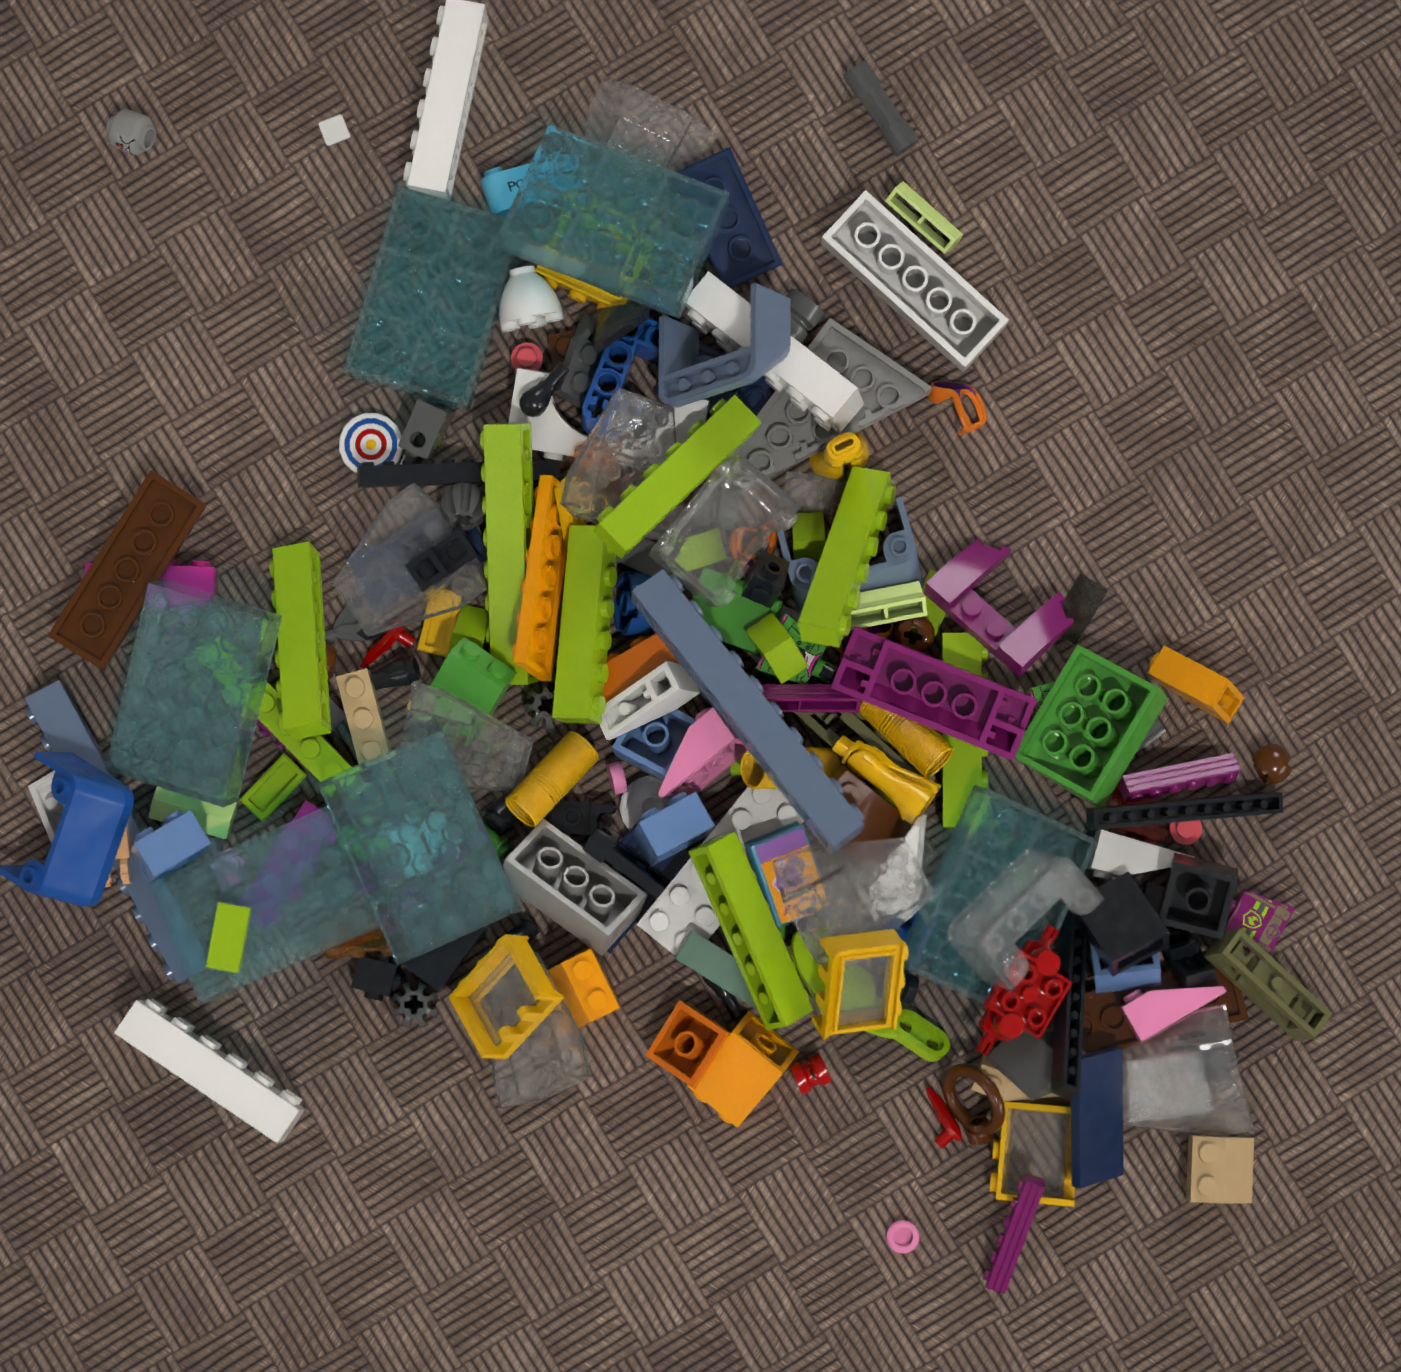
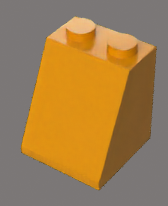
[545,949,622,1036]
[687,1010,799,1128]

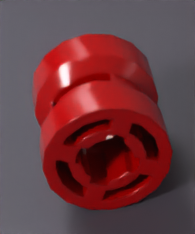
[789,1053,832,1095]

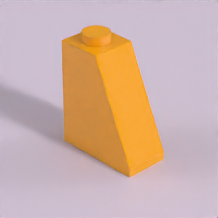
[1148,646,1245,725]

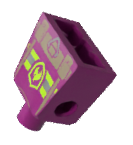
[1224,890,1295,959]

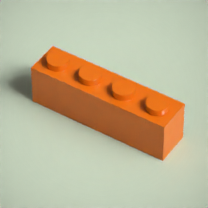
[604,634,680,703]

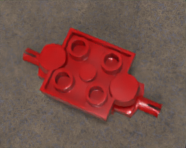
[975,924,1073,1056]

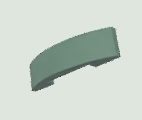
[673,930,757,1010]

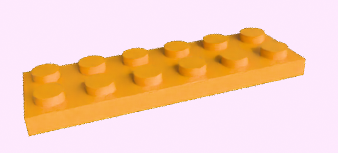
[512,475,567,681]

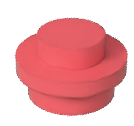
[511,342,543,371]
[1169,820,1202,845]

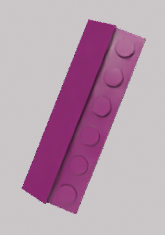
[830,626,1037,761]

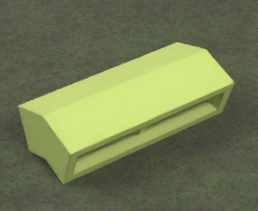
[885,181,963,254]
[850,581,928,630]
[148,781,237,839]

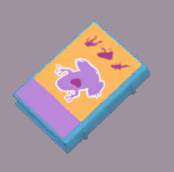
[744,821,831,927]

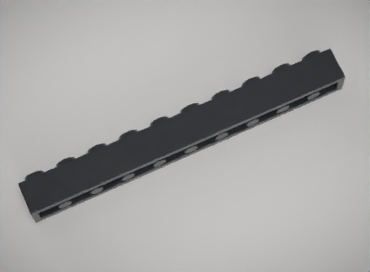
[357,457,561,488]
[1086,791,1284,830]
[1051,903,1087,1099]

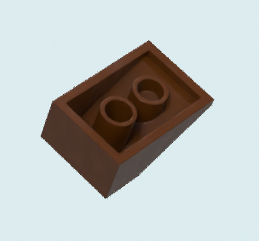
[832,764,913,876]

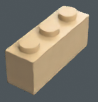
[336,668,395,773]

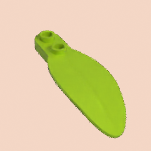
[791,930,950,1062]

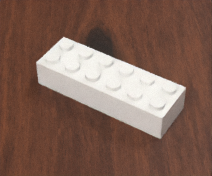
[403,0,489,205]
[821,190,1009,372]
[684,271,864,434]
[637,787,804,955]
[114,998,306,1143]

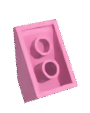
[658,707,747,800]

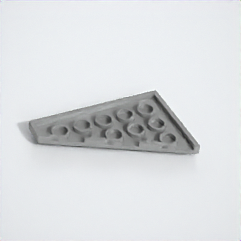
[716,318,932,492]

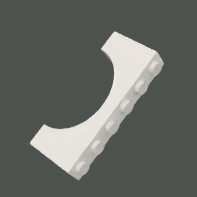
[508,368,710,474]

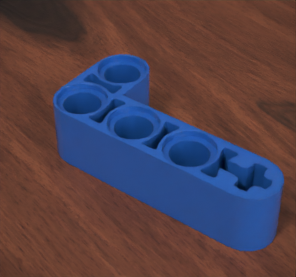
[581,313,659,436]

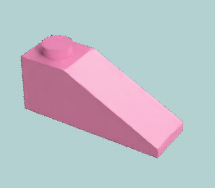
[1119,986,1226,1041]

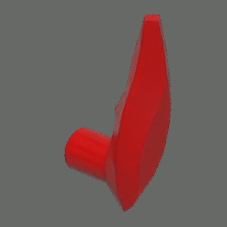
[360,622,416,669]
[926,1087,962,1149]

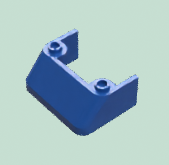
[0,751,134,907]

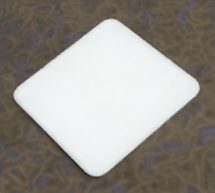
[319,114,350,146]

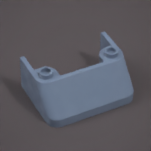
[658,283,791,408]
[776,497,923,617]

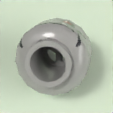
[106,109,156,155]

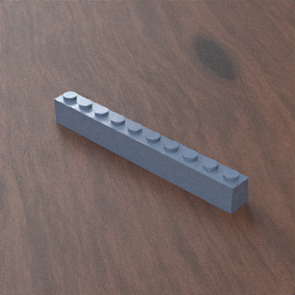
[631,569,864,855]
[24,680,210,984]

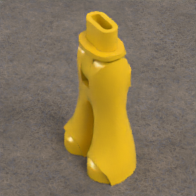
[809,432,869,482]
[832,735,941,825]

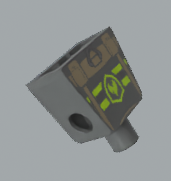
[398,399,456,465]

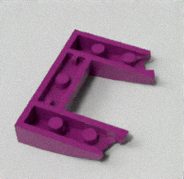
[923,539,1074,677]

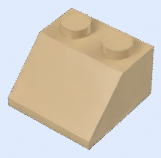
[1186,1135,1254,1204]

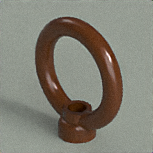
[942,1064,1005,1145]

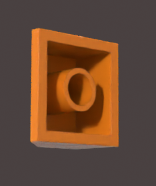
[645,1000,730,1089]

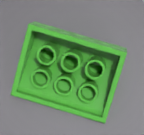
[1015,644,1168,807]

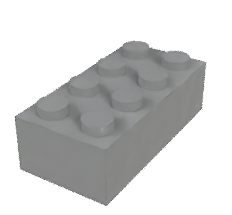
[499,819,647,956]

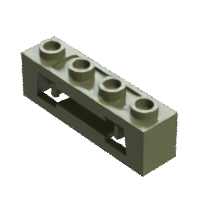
[792,683,915,789]
[1204,928,1332,1041]

